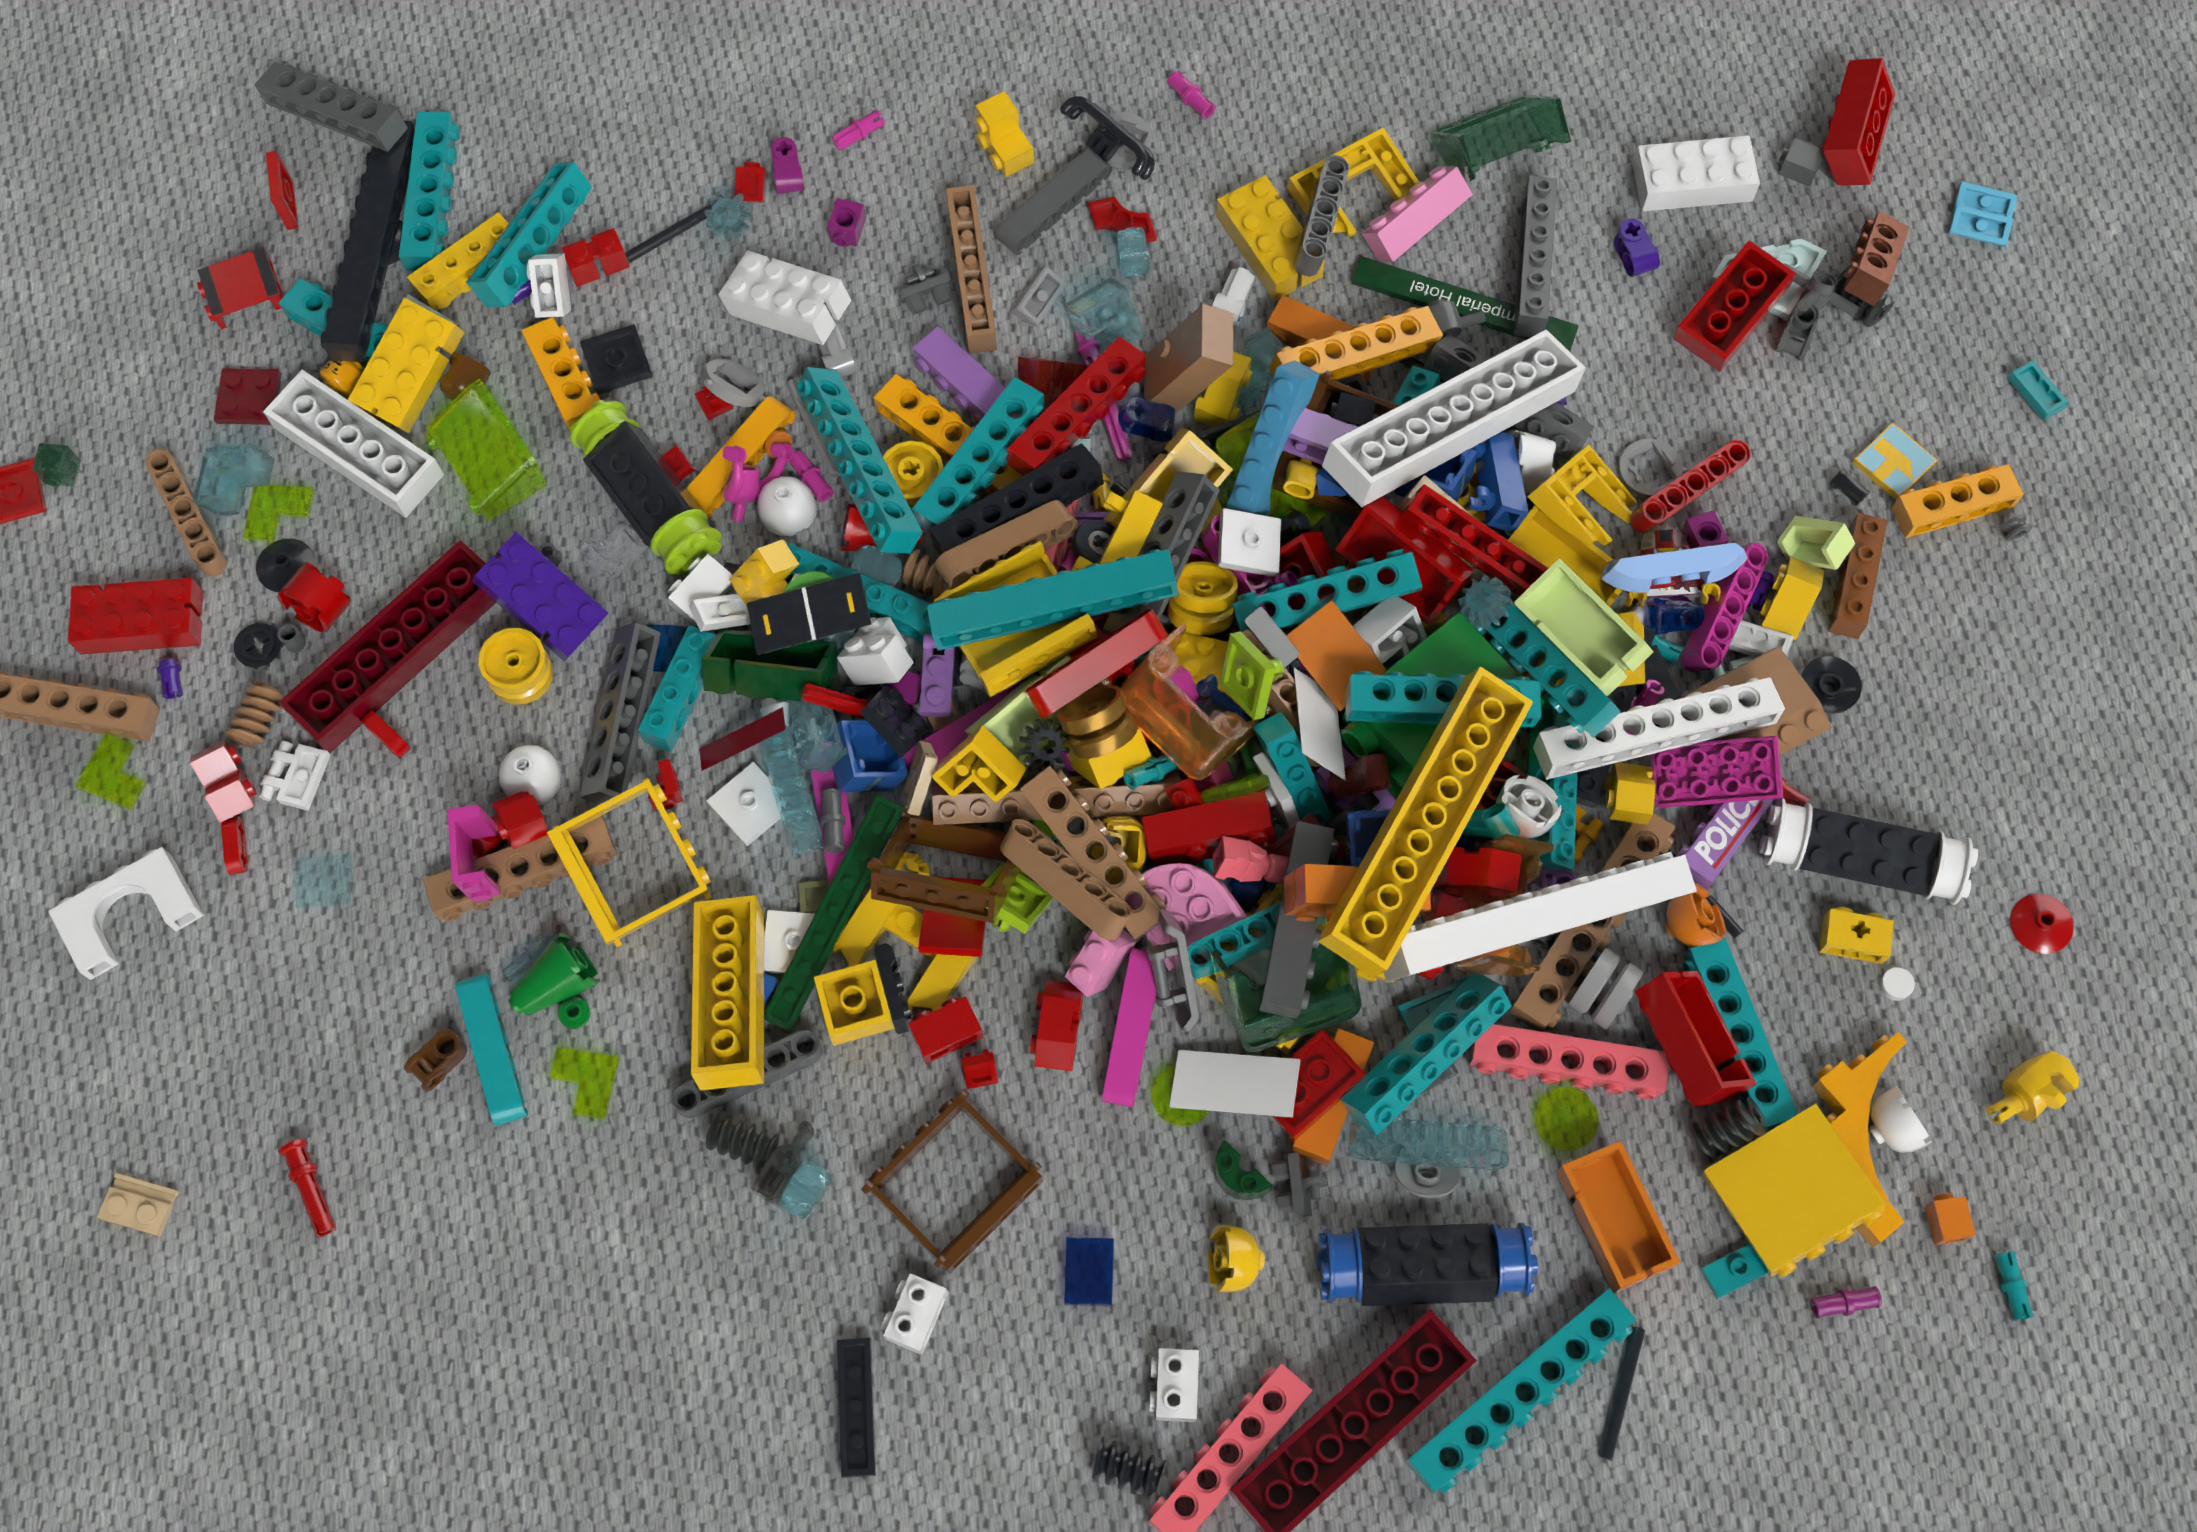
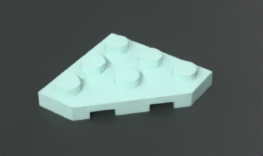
[1710,239,1827,321]

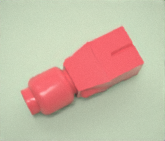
[1212,836,1288,884]

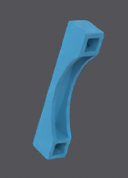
[1226,360,1320,516]

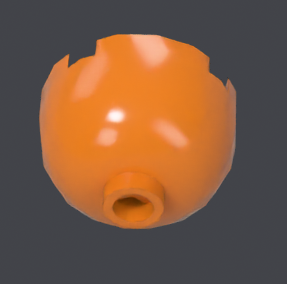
[1665,883,1726,948]

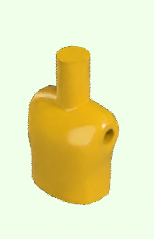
[1283,457,1320,499]

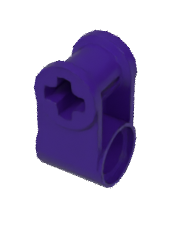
[1614,218,1660,277]

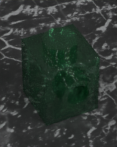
[32,443,81,487]

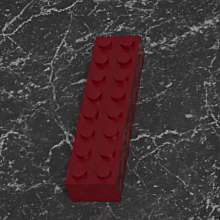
[278,540,496,754]
[1229,1309,1477,1532]

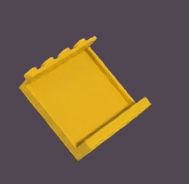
[934,541,1098,697]
[1703,1104,1886,1278]

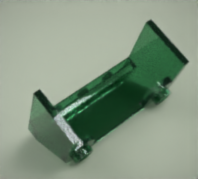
[1431,95,1571,181]
[1211,917,1362,1052]

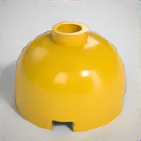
[1208,1225,1265,1292]

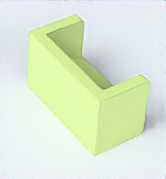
[1777,516,1855,570]

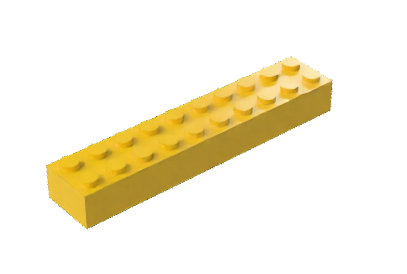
[1318,666,1533,977]

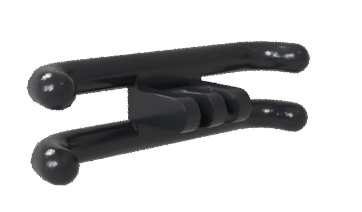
[1060,96,1155,180]

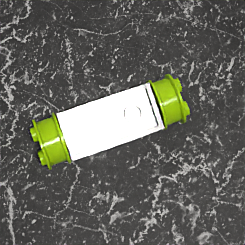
[569,400,722,575]

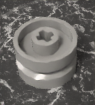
[1568,947,1644,1030]

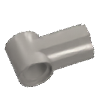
[818,323,857,378]

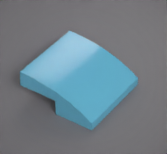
[1949,181,2018,247]

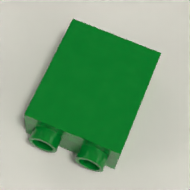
[1341,612,1545,799]

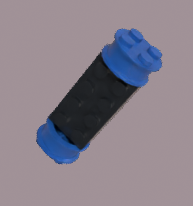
[1316,1222,1538,1306]

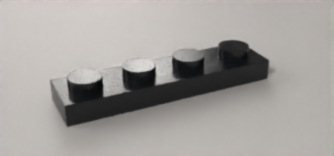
[837,1338,876,1478]

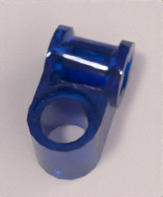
[1118,398,1176,442]
[1643,595,1705,635]

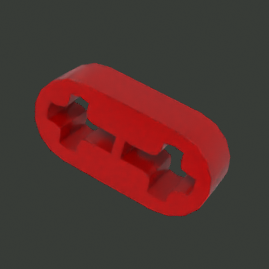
[360,710,411,759]
[221,816,248,875]

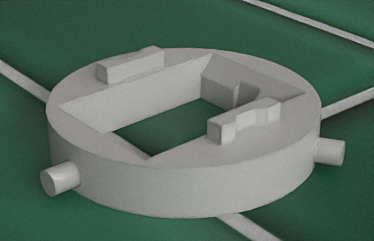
[1093,110,1156,168]
[702,359,766,407]
[1618,439,1688,499]

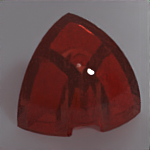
[1018,357,1090,409]

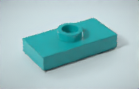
[2007,359,2069,421]
[1700,1244,1768,1299]

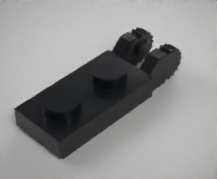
[875,943,912,1034]

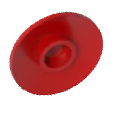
[2010,894,2074,954]

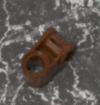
[404,1030,467,1092]

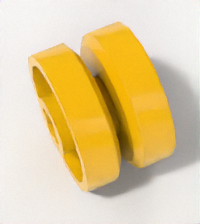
[883,441,944,511]
[1168,562,1238,635]
[478,628,554,705]

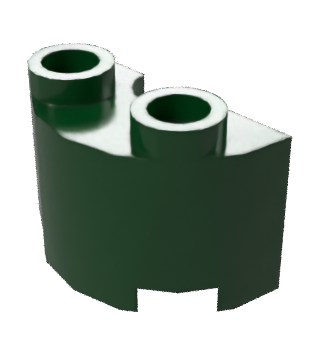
[1215,1139,1272,1200]

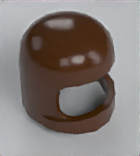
[440,352,491,405]

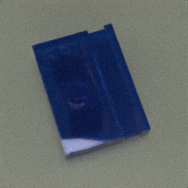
[1064,1237,1114,1307]

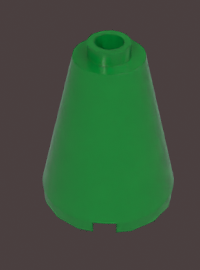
[508,933,600,1016]

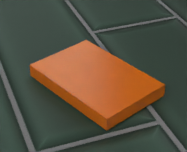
[1286,600,1387,711]

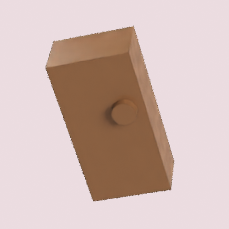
[1144,304,1234,414]

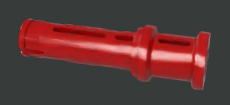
[278,1139,337,1238]

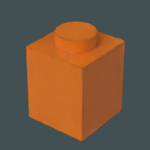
[1925,1193,1976,1245]

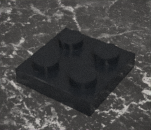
[580,324,653,395]
[859,683,929,758]

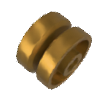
[1057,685,1137,759]

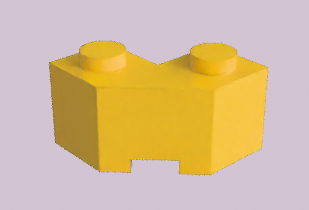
[1194,351,1254,427]
[1603,762,1656,825]

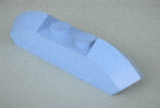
[1601,543,1747,593]

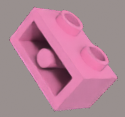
[1065,929,1137,997]

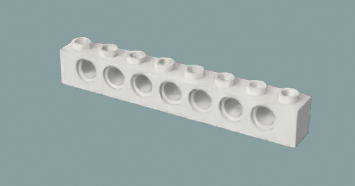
[1533,677,1785,780]

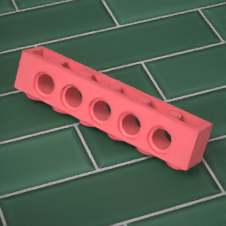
[1469,1024,1669,1100]
[1149,1363,1313,1532]

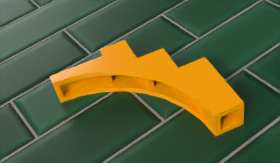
[1812,1032,1907,1248]

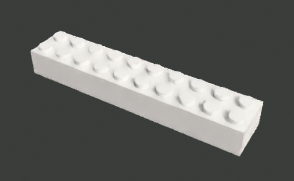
[1322,330,1586,507]
[1383,852,1697,982]

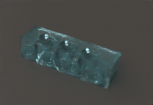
[759,725,823,856]

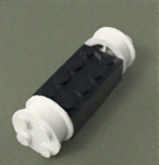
[1759,798,1978,905]

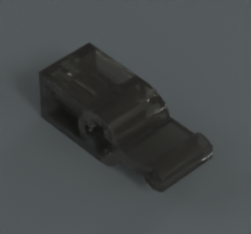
[751,1120,815,1208]

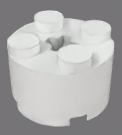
[1507,429,1556,495]

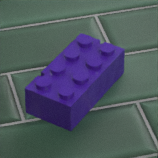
[472,532,608,662]

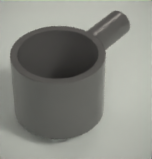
[1426,299,1486,340]

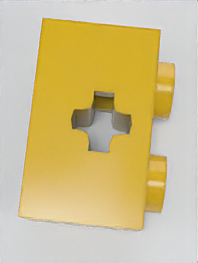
[1819,907,1894,964]

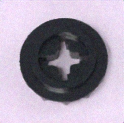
[234,623,284,670]

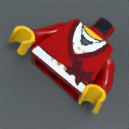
[1625,529,1721,608]

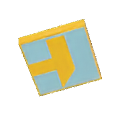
[1852,423,1938,500]

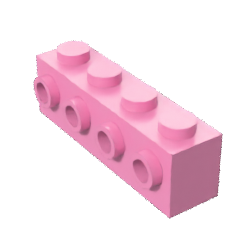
[1362,165,1473,262]

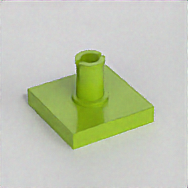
[1219,631,1284,720]
[982,863,1054,934]

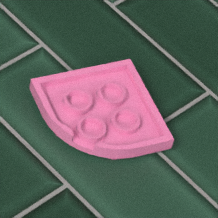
[1126,863,1247,971]

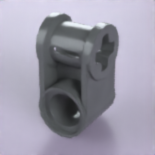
[1775,304,1820,361]

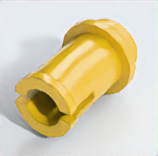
[1092,473,1111,512]

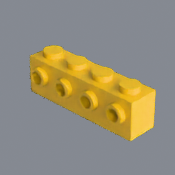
[407,212,509,311]

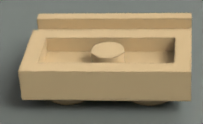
[901,741,938,816]
[97,1173,179,1237]

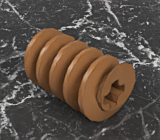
[901,548,951,599]
[224,680,285,749]

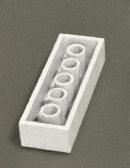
[263,370,444,518]

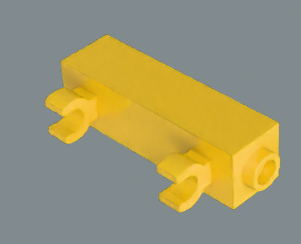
[1071,490,1163,571]

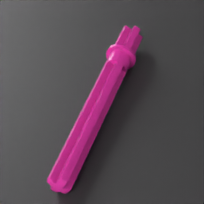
[1073,321,1133,462]

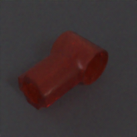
[1327,754,1392,798]

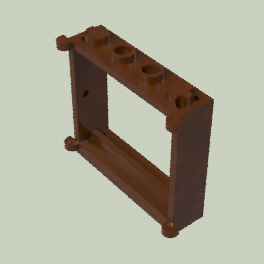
[1272,370,1399,521]
[867,805,1020,923]
[861,1089,1043,1274]

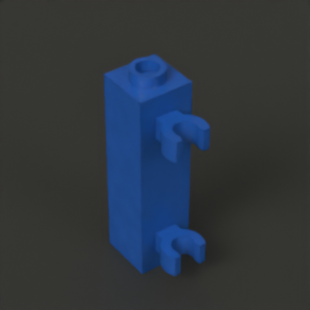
[1468,432,1529,532]

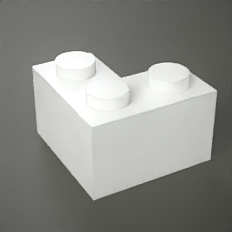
[1353,597,1427,664]
[837,617,914,685]

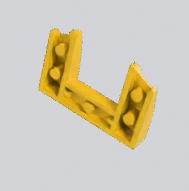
[1286,128,1419,237]
[1527,444,1636,546]
[833,889,978,1015]

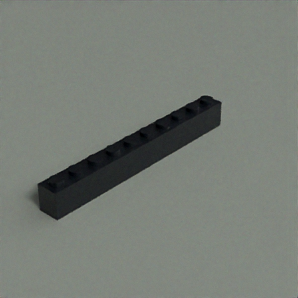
[321,120,415,362]

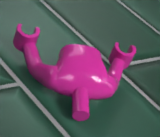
[723,443,794,522]

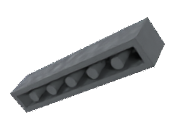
[1259,821,1338,1019]

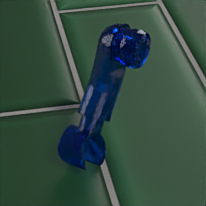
[1196,674,1252,734]

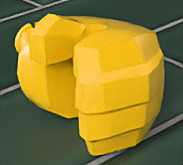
[1088,816,1147,885]
[1986,1051,2079,1125]

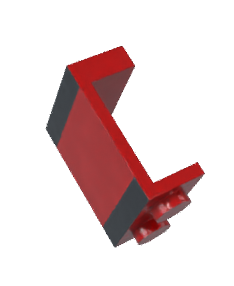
[197,247,284,329]

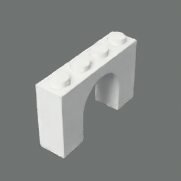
[48,847,204,980]

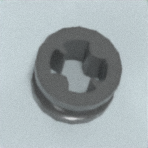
[2000,514,2032,541]

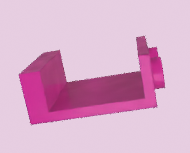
[447,805,501,902]

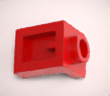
[735,162,768,203]
[648,759,684,810]

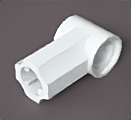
[1212,267,1255,326]

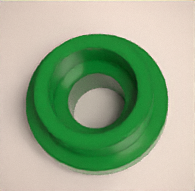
[558,997,591,1029]

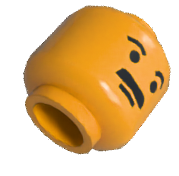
[320,360,364,397]

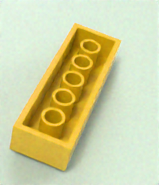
[691,895,764,1090]

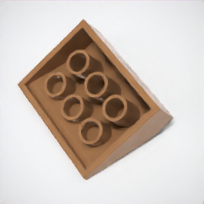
[1676,647,1832,755]

